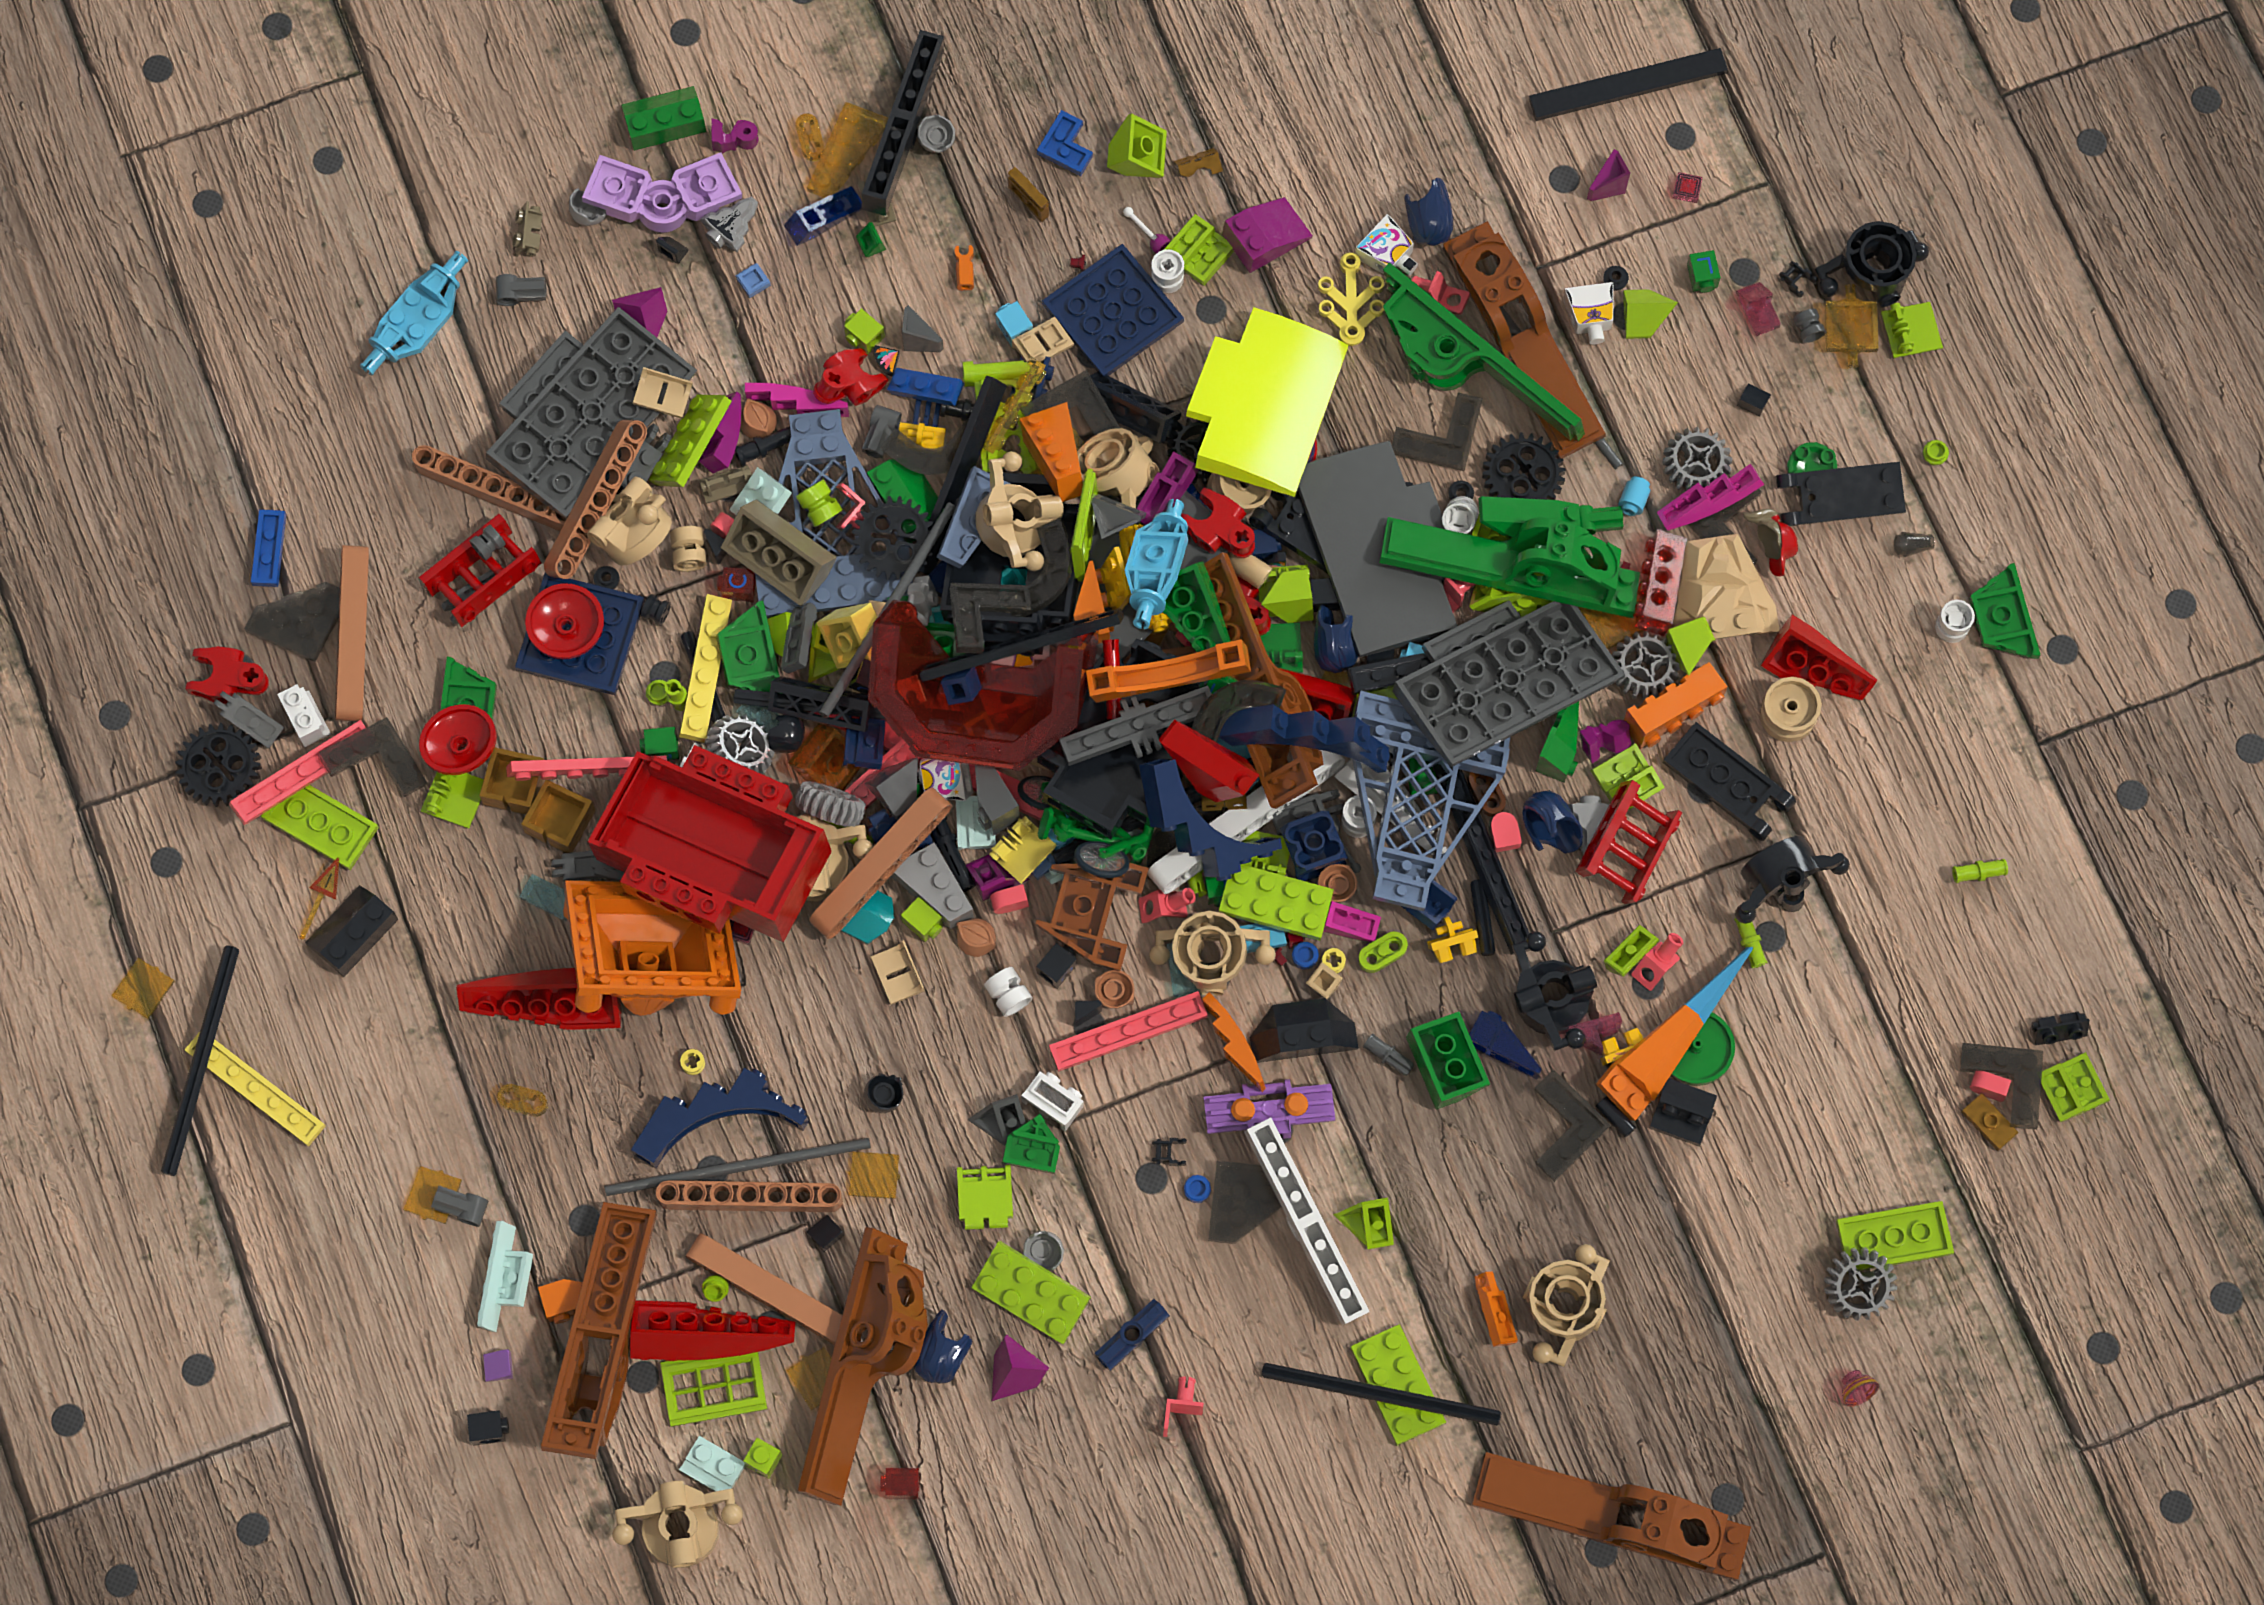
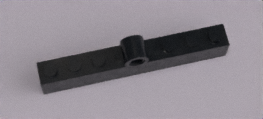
[862,30,944,216]

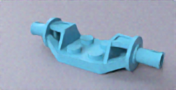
[360,251,468,376]
[1125,499,1188,629]

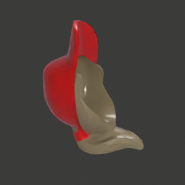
[1743,509,1798,577]

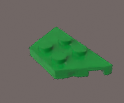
[1969,563,2041,659]
[716,600,783,694]
[440,656,497,720]

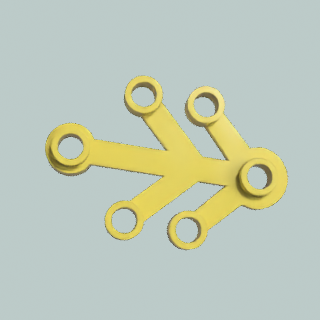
[1318,253,1384,346]

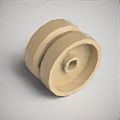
[1207,473,1272,515]
[1759,677,1822,742]

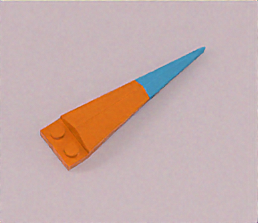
[1596,947,1753,1121]

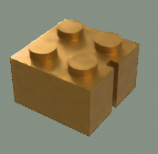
[479,747,544,814]
[521,780,596,853]

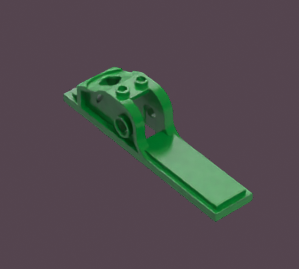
[1383,262,1585,441]
[1379,517,1640,618]

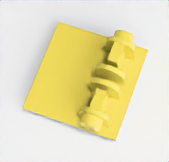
[989,816,1057,884]

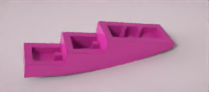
[745,382,849,417]
[1657,464,1764,531]
[1323,901,1381,942]

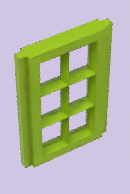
[1071,469,1098,582]
[660,1352,768,1427]

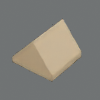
[1306,962,1343,999]

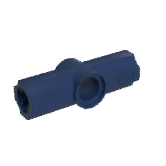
[1094,1299,1170,1371]

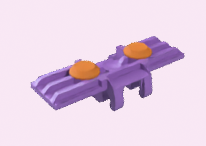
[1204,1079,1335,1139]

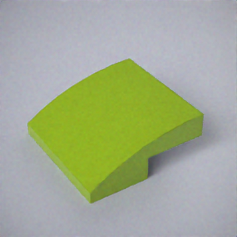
[1164,214,1234,286]
[1590,743,1665,810]
[2037,1052,2110,1122]

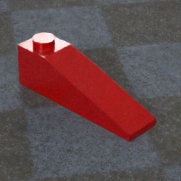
[1761,614,1877,701]
[1159,719,1259,802]

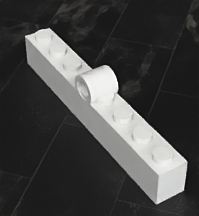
[1244,1118,1370,1325]

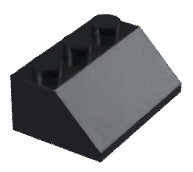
[305,885,398,977]

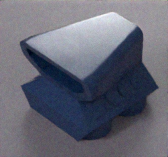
[1280,811,1348,882]

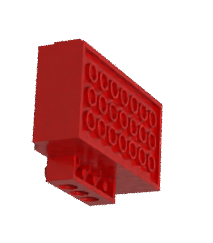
[587,745,832,943]

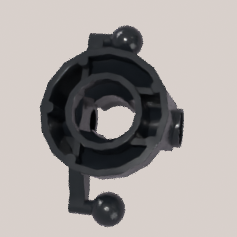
[1815,221,1929,308]
[1735,836,1850,924]
[1512,931,1597,1051]

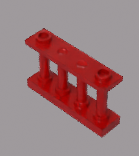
[419,514,542,628]
[1575,780,1682,904]

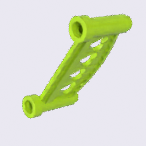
[962,360,1037,474]

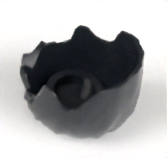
[768,715,805,753]
[863,1073,904,1113]

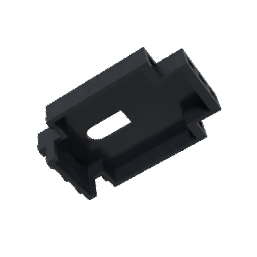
[940,472,1079,657]
[1037,638,1216,840]

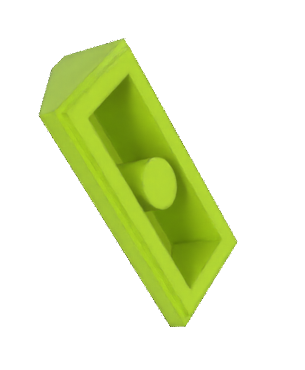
[1604,925,1659,977]

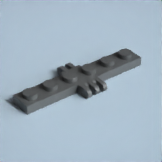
[1059,686,1218,766]

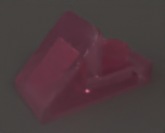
[1736,282,1781,336]
[1566,1012,1622,1055]

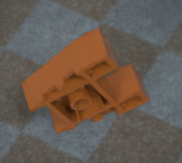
[1035,861,1149,971]

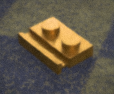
[1008,167,1049,222]

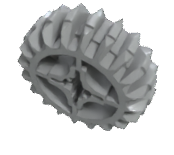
[1662,426,1732,491]
[1612,631,1680,700]
[704,713,775,774]
[795,781,866,827]
[1824,1247,1897,1321]

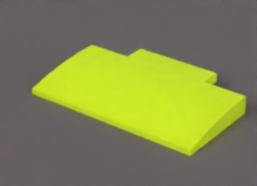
[1186,307,1349,497]

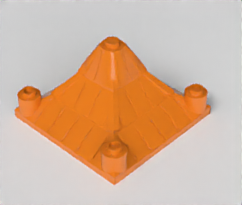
[563,880,741,1016]

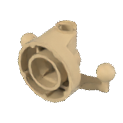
[1077,428,1160,509]
[976,451,1063,571]
[584,477,672,566]
[797,814,873,901]
[1149,911,1276,996]
[1523,1244,1610,1367]
[612,1481,743,1568]

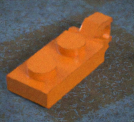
[1474,1271,1518,1347]

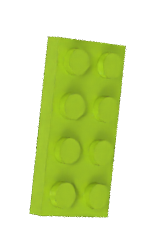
[649,394,732,487]
[261,785,379,871]
[1218,864,1334,941]
[1836,1201,1954,1273]
[972,1241,1091,1344]
[1350,1324,1446,1446]

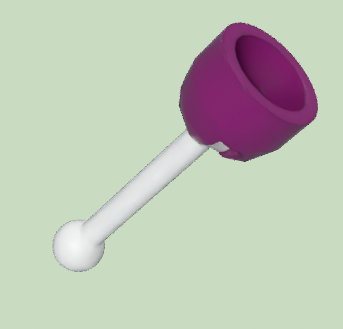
[1123,207,1171,254]

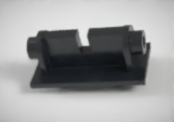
[2031,1011,2090,1045]

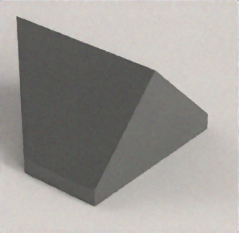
[902,305,944,352]
[1092,494,1147,539]
[865,757,918,820]
[968,1094,1026,1146]

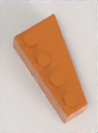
[1020,402,1083,502]
[1624,662,1728,749]

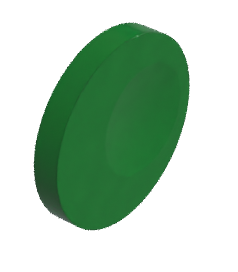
[1671,1012,1735,1086]

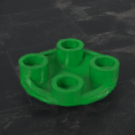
[1787,442,1837,489]

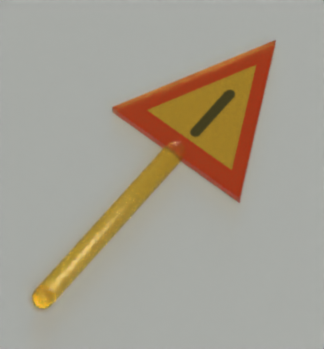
[300,857,339,940]

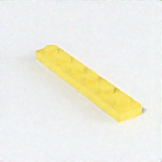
[679,594,732,743]
[185,1032,325,1147]

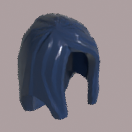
[1404,178,1453,246]
[1314,605,1358,673]
[1522,790,1583,854]
[914,1309,973,1384]

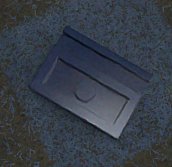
[843,715,886,770]

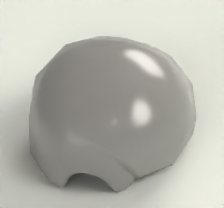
[917,115,955,153]
[569,188,606,226]
[1023,1231,1064,1271]

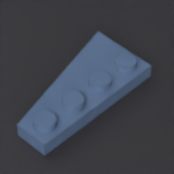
[937,466,1010,568]

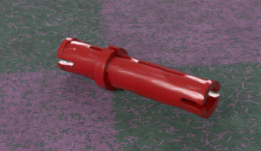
[1102,639,1122,719]

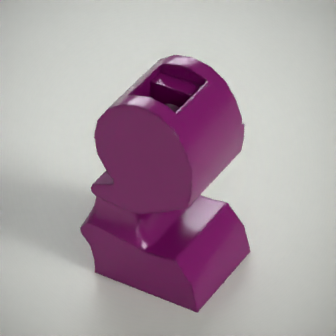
[711,118,759,154]
[1580,720,1631,763]

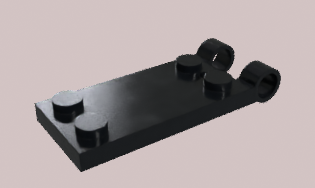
[1775,461,1906,526]
[1249,490,1328,574]
[1663,722,1796,841]

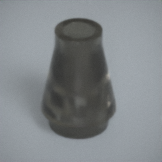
[1894,532,1935,557]

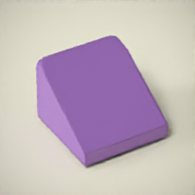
[483,1349,513,1382]

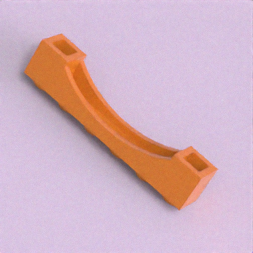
[1086,639,1251,703]

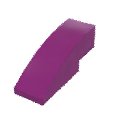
[699,391,741,474]
[1137,451,1199,525]

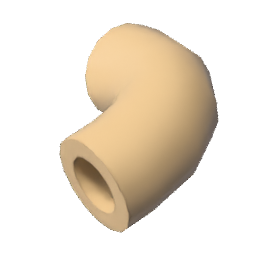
[1228,549,1273,589]

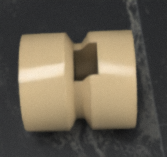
[670,526,707,572]

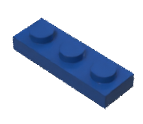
[887,368,964,406]
[251,509,287,587]

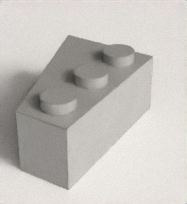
[891,842,974,929]

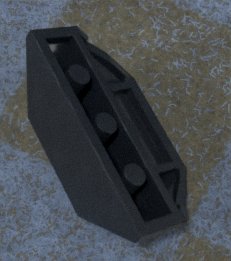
[1250,998,1359,1063]

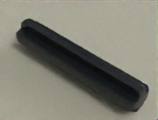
[1470,879,1496,956]

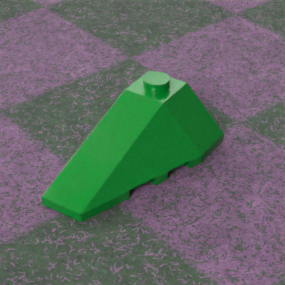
[1478,496,1581,546]
[1163,561,1231,652]
[1535,702,1579,783]

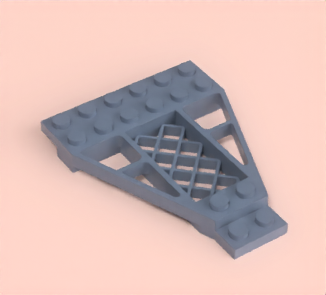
[755,409,913,618]
[1352,691,1510,911]

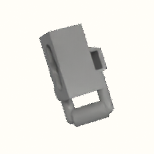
[905,575,938,627]

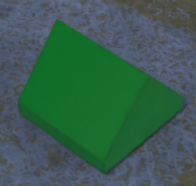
[856,222,886,257]

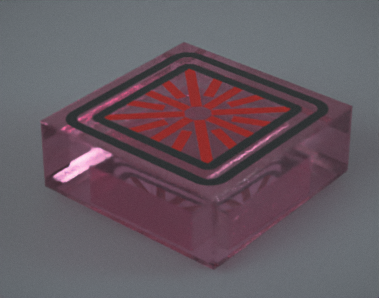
[1672,172,1703,203]
[730,919,755,945]

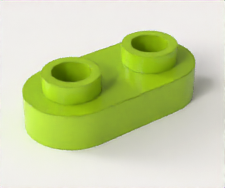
[1358,931,1408,973]

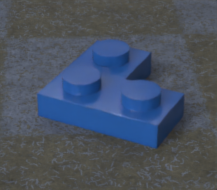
[1037,110,1093,176]

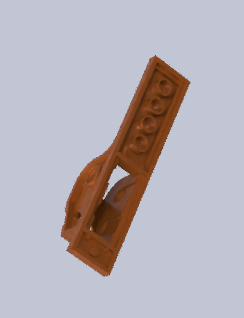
[1443,221,1606,458]
[1204,552,1324,809]
[541,1202,657,1459]
[798,1227,928,1506]
[1472,1452,1751,1581]

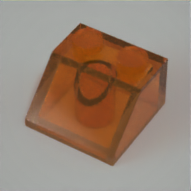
[788,723,861,791]

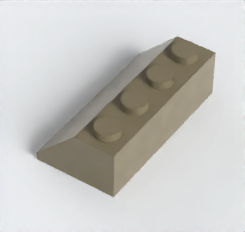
[721,499,837,606]

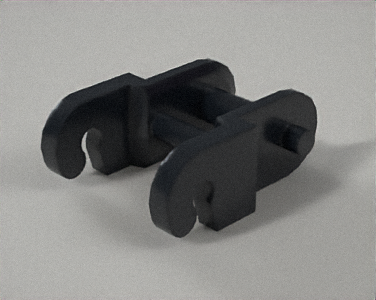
[1779,261,1818,298]
[1152,1138,1187,1166]

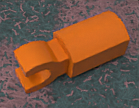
[954,245,974,291]

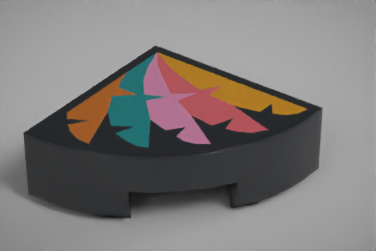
[874,345,900,376]
[1261,552,1286,568]

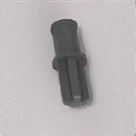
[1363,1034,1414,1076]

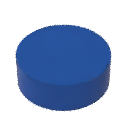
[1292,942,1319,970]
[1184,1175,1211,1203]

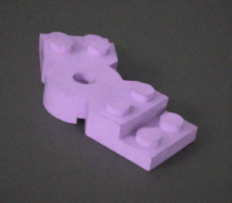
[582,152,742,233]

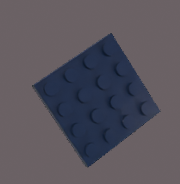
[1042,243,1184,377]
[515,572,645,696]

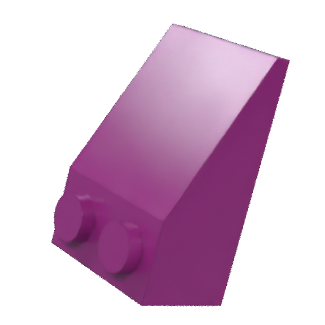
[1222,197,1313,273]

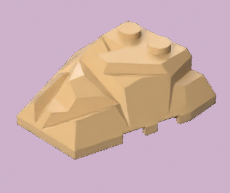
[1673,534,1780,640]

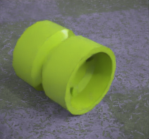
[795,479,843,527]

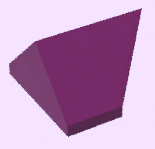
[1587,149,1630,201]
[612,287,668,337]
[966,854,1030,901]
[992,1335,1049,1401]

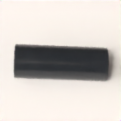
[1596,1096,1636,1138]

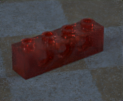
[1633,529,1687,636]

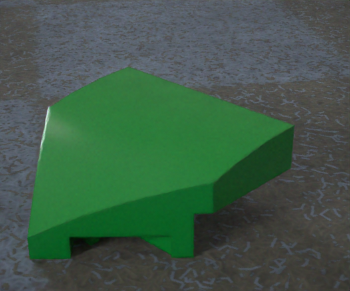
[1002,1114,1060,1174]

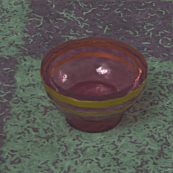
[1842,1370,1879,1406]

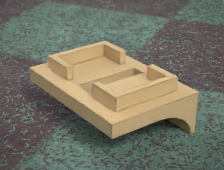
[1012,317,1074,369]
[633,367,693,419]
[871,940,925,1005]

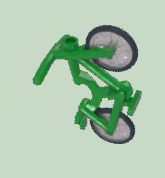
[1017,775,1155,878]

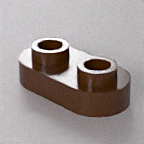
[1467,772,1506,817]

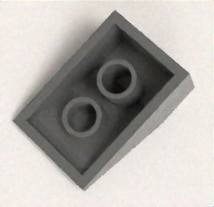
[973,741,1020,836]

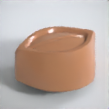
[740,398,777,439]
[1318,864,1357,903]
[957,918,996,957]
[1095,970,1134,1009]

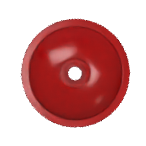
[525,583,604,659]
[419,704,497,775]

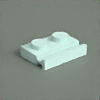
[956,796,996,850]
[679,1436,745,1492]

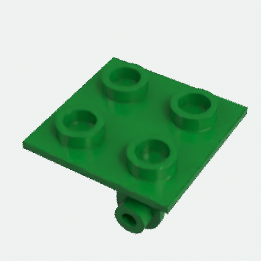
[1260,623,1303,673]

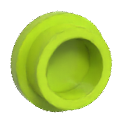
[1923,440,1949,465]
[646,680,669,706]
[702,1276,729,1302]

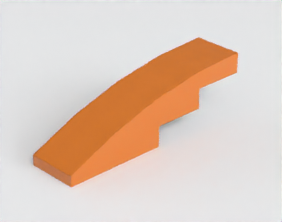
[1202,992,1266,1092]

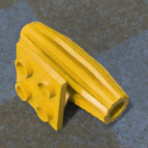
[1100,524,1172,632]

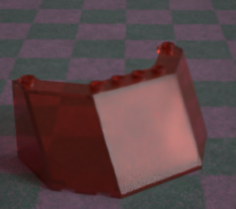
[868,600,1099,771]

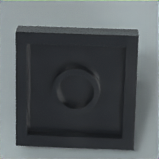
[1649,1078,1717,1147]

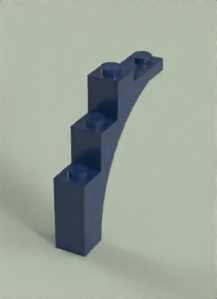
[1218,704,1390,773]
[1139,759,1282,881]
[631,1068,809,1168]

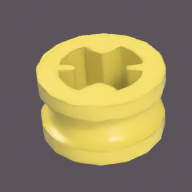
[1322,948,1346,973]
[680,1049,705,1075]

